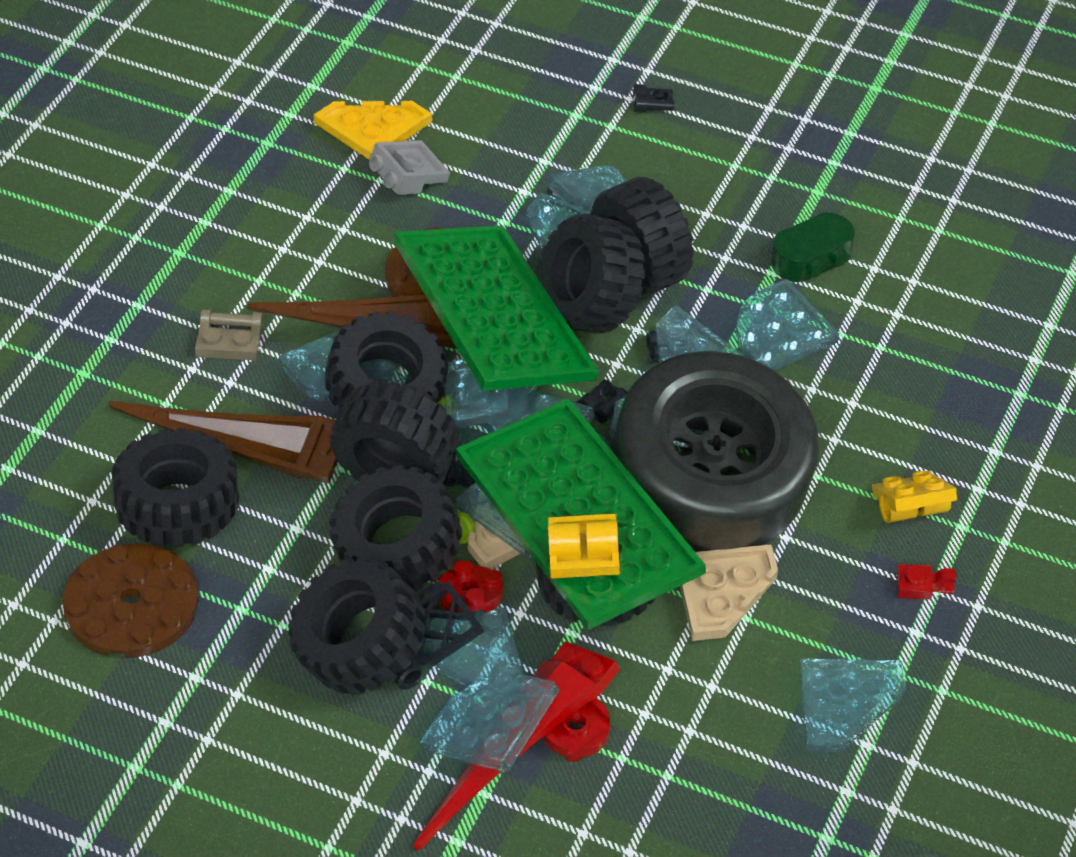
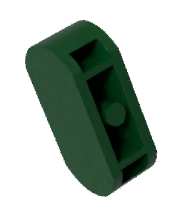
[771,212,855,283]

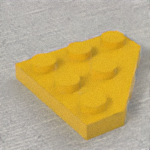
[314,101,432,160]

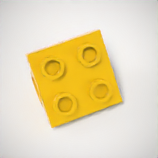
[872,471,957,523]
[548,514,620,578]

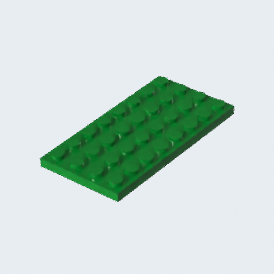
[393,225,599,391]
[456,398,706,630]

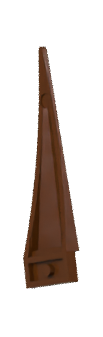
[247,294,457,349]
[108,401,339,484]

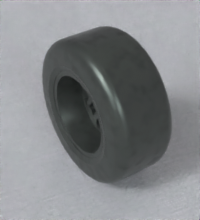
[611,351,819,552]

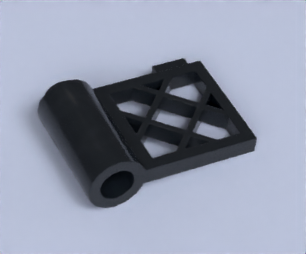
[394,581,485,690]

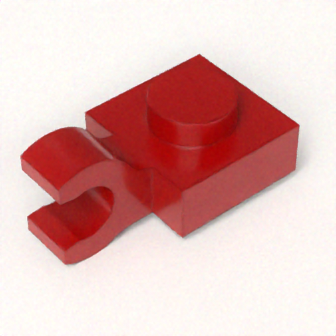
[897,564,956,600]

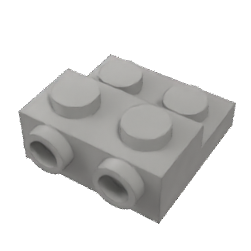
[369,140,450,195]

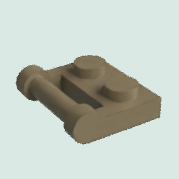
[195,309,263,361]

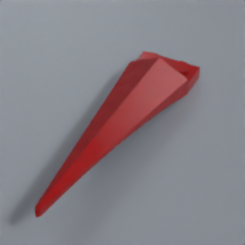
[413,641,620,851]

